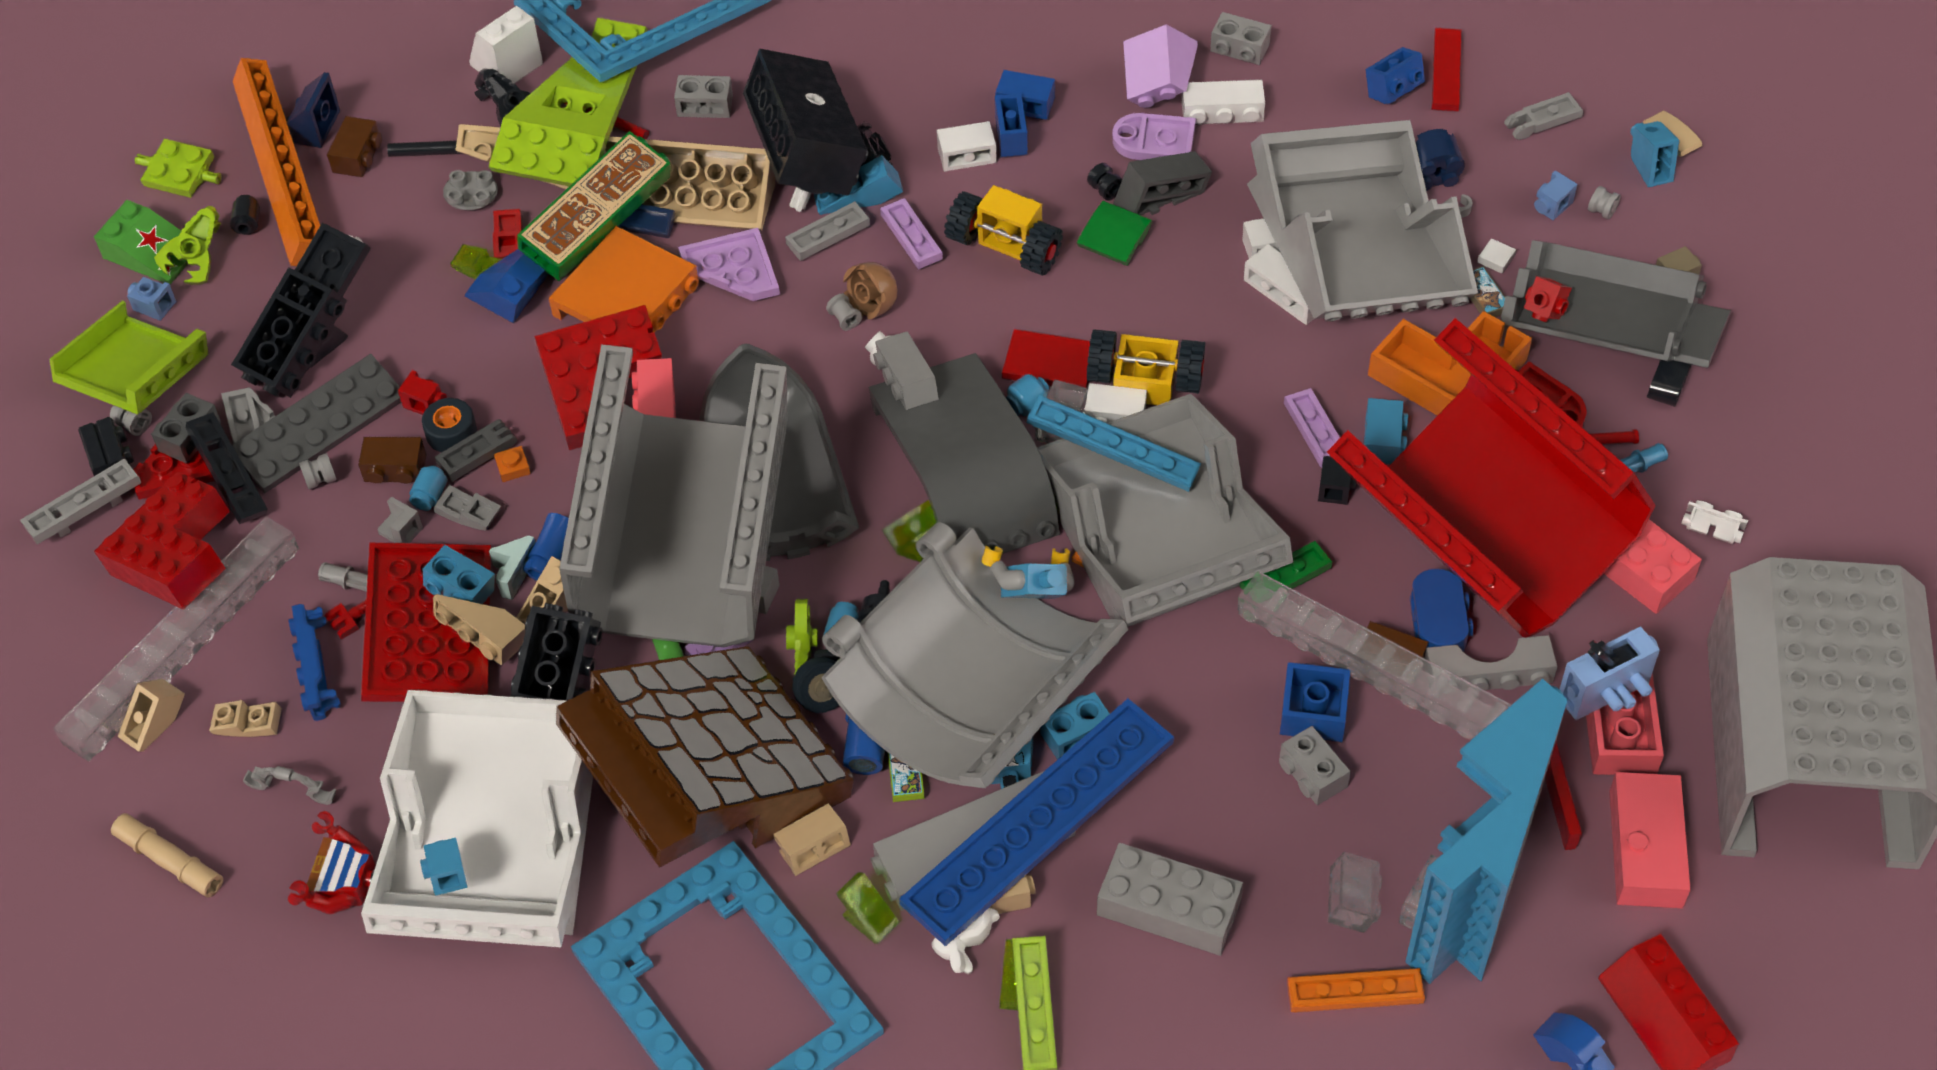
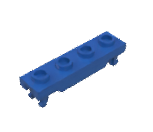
[288,604,341,722]

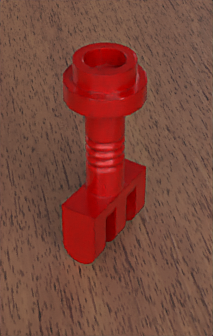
[325,599,366,639]

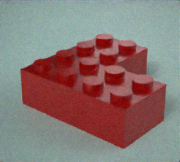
[534,305,662,451]
[94,472,230,610]

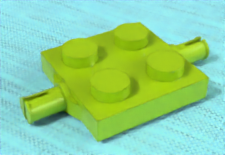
[135,139,222,198]

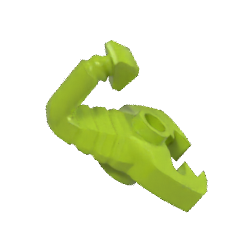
[154,206,221,285]
[786,599,818,676]

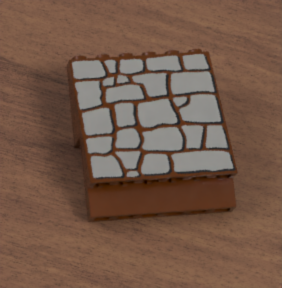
[556,646,854,868]

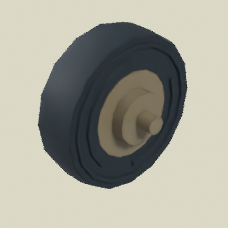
[792,657,839,713]

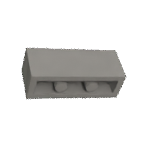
[873,331,939,410]

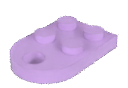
[1112,113,1196,160]

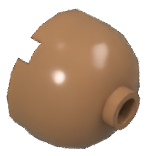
[843,262,897,319]

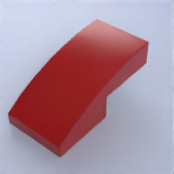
[492,209,523,259]

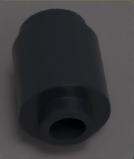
[230,195,260,235]

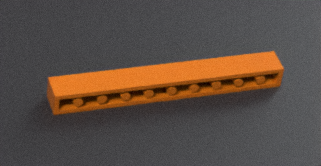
[233,58,320,266]

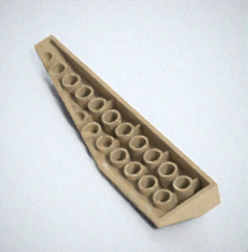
[456,124,776,231]

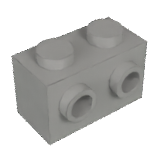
[1279,726,1351,806]

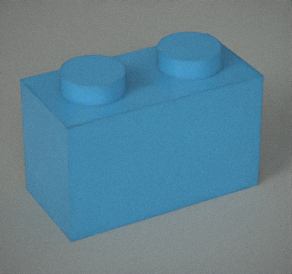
[1364,398,1408,464]

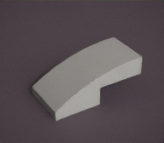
[434,485,501,531]

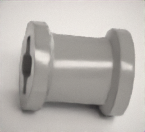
[826,294,862,331]

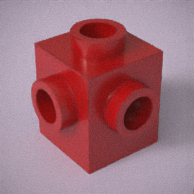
[1524,276,1572,322]

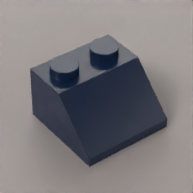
[286,72,340,148]

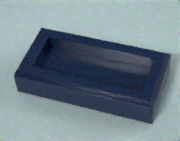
[618,204,676,239]

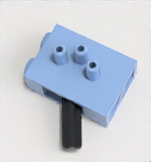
[1560,626,1660,720]

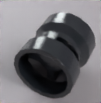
[1087,162,1122,201]

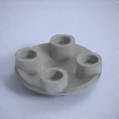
[443,170,498,210]

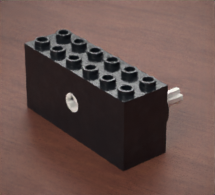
[743,48,868,212]

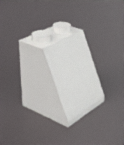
[469,6,543,84]

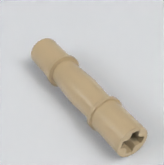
[111,813,223,898]

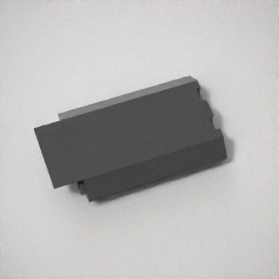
[1500,240,1732,368]

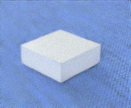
[1477,238,1516,274]

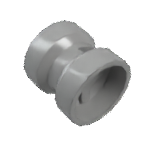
[110,405,152,436]
[299,453,337,490]

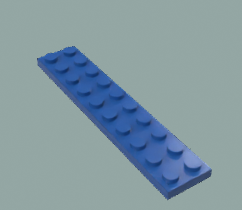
[899,698,1174,947]

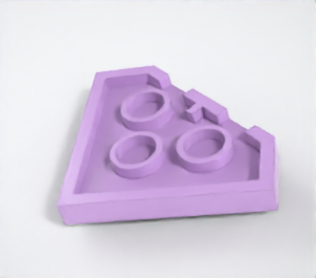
[678,228,780,301]

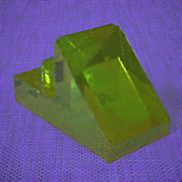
[836,872,900,944]

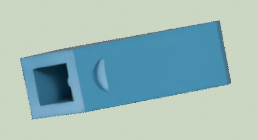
[813,155,903,215]

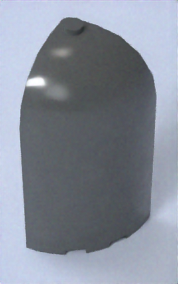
[699,344,859,561]

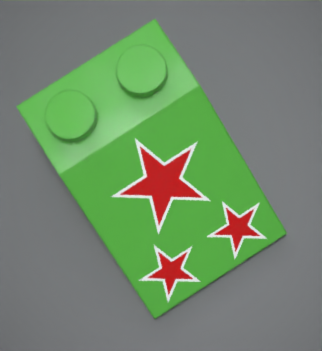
[94,200,188,284]

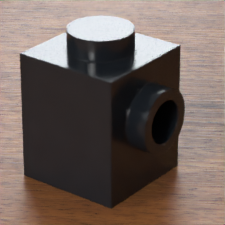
[1318,456,1356,505]

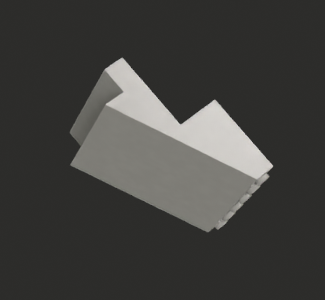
[1247,120,1478,322]
[1037,394,1293,627]

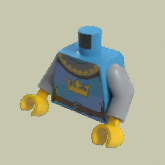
[981,546,1075,599]

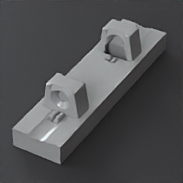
[20,459,141,545]

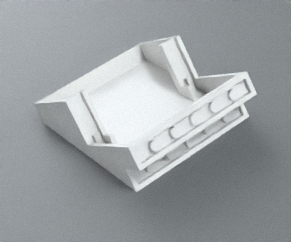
[361,690,593,947]

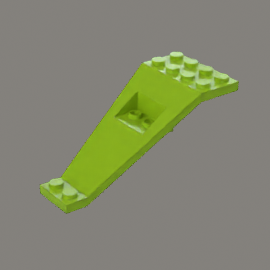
[488,17,648,186]

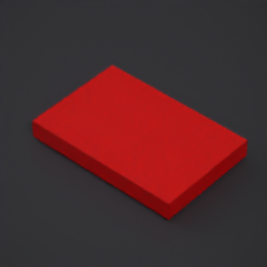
[1002,329,1090,392]

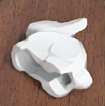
[932,908,1000,974]

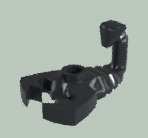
[474,68,531,127]

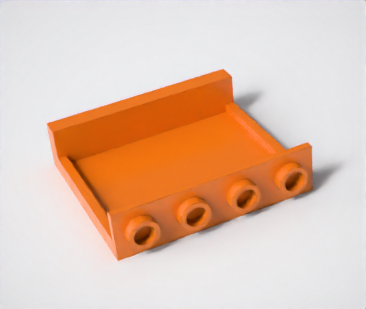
[549,226,699,332]

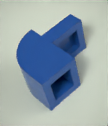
[1533,1013,1615,1070]

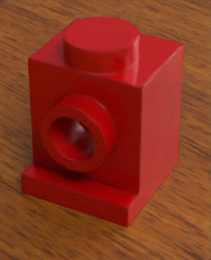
[398,370,447,415]

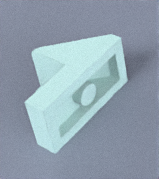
[489,535,536,600]

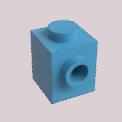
[420,837,468,896]

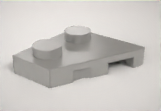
[221,387,275,444]

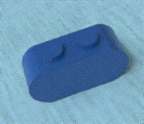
[1409,569,1473,652]

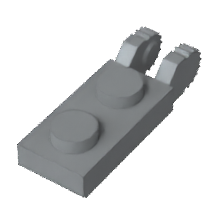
[1504,92,1583,140]

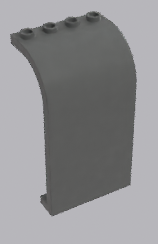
[868,353,1060,554]

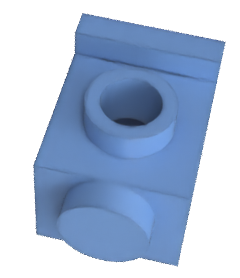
[1534,170,1577,220]
[127,277,176,321]

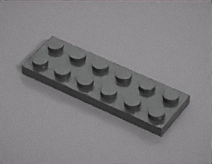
[232,354,401,494]

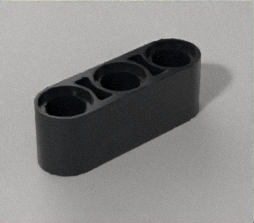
[1647,360,1692,407]

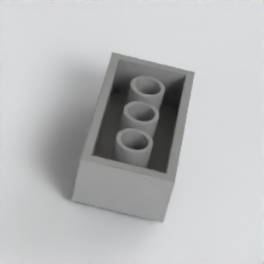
[1097,843,1243,956]

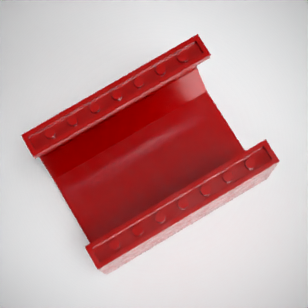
[1327,318,1656,638]

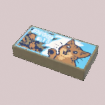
[1470,266,1505,317]

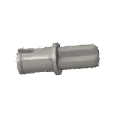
[318,562,368,591]

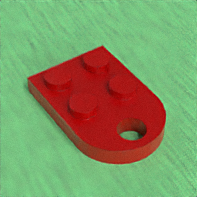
[1518,361,1587,427]

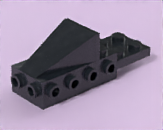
[231,222,371,398]
[510,603,603,701]

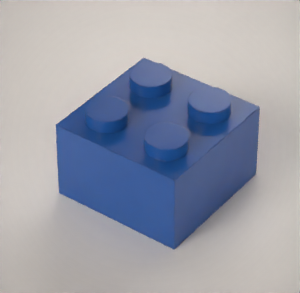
[1280,662,1350,742]

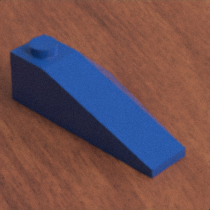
[465,249,549,323]

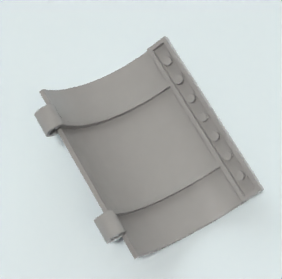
[821,522,1128,788]

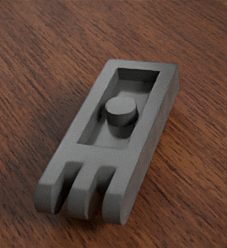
[435,419,517,482]

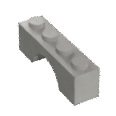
[1423,635,1557,696]

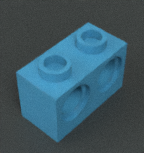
[423,545,495,604]
[1040,692,1109,760]

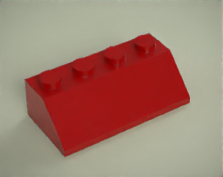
[1598,934,1739,1070]

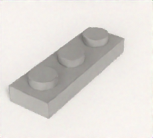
[785,202,870,261]

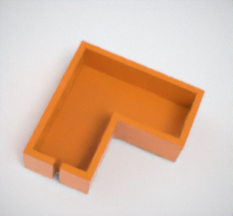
[1368,311,1532,415]

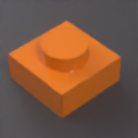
[494,446,531,482]

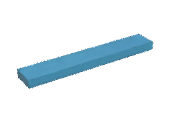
[1026,395,1201,492]

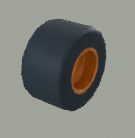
[421,398,478,453]

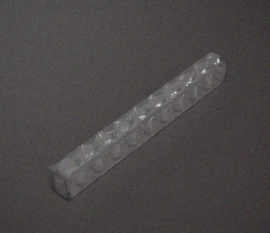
[53,516,299,762]
[1238,571,1511,739]

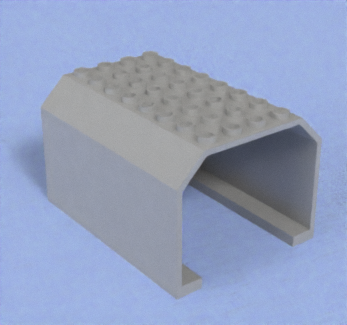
[559,344,788,648]
[1707,557,1937,869]

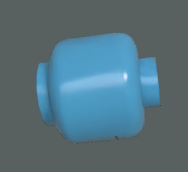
[1006,374,1050,417]

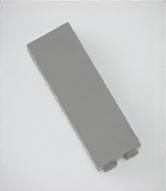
[870,771,1075,911]

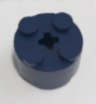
[1415,129,1465,191]

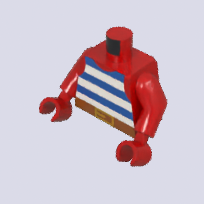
[287,811,376,915]

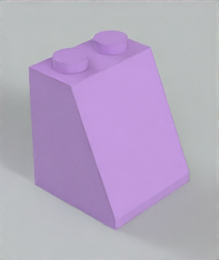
[1123,24,1198,108]

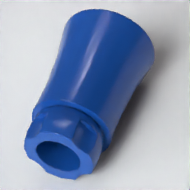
[523,513,569,581]

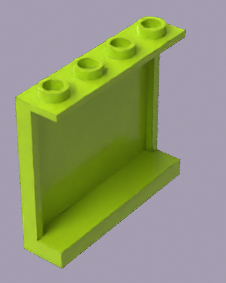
[49,301,209,415]

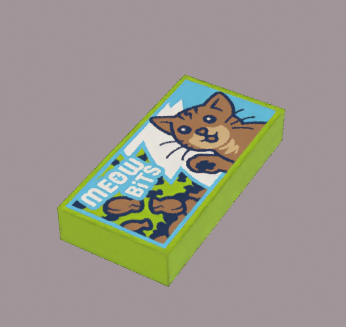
[888,753,925,802]

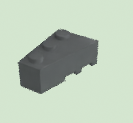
[1113,151,1212,215]

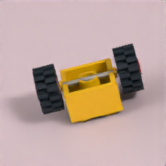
[944,185,1063,276]
[1087,329,1205,405]

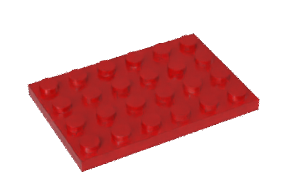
[361,542,491,702]

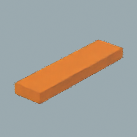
[1287,968,1425,1013]

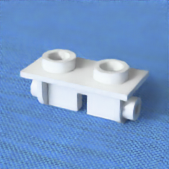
[1681,500,1748,544]

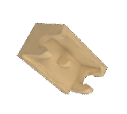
[773,803,851,876]

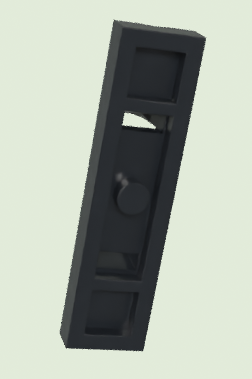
[185,412,268,524]

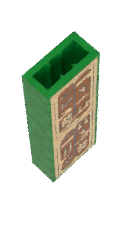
[517,131,671,282]

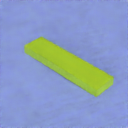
[1012,936,1057,1070]

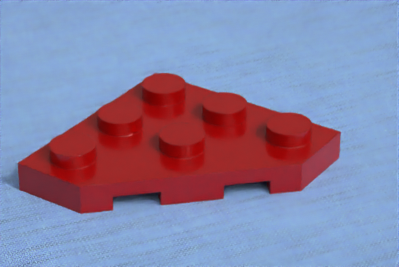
[133,444,215,500]

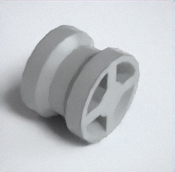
[1588,186,1621,220]

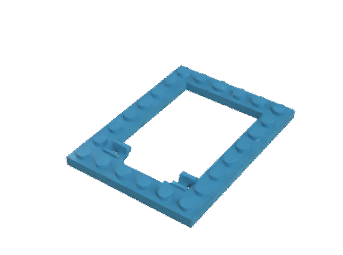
[514,0,772,83]
[571,841,884,1070]

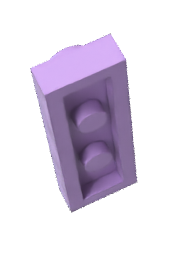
[880,198,943,270]
[1284,388,1340,468]

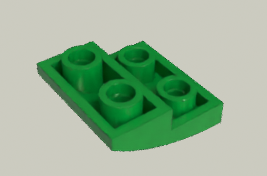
[1077,201,1153,266]

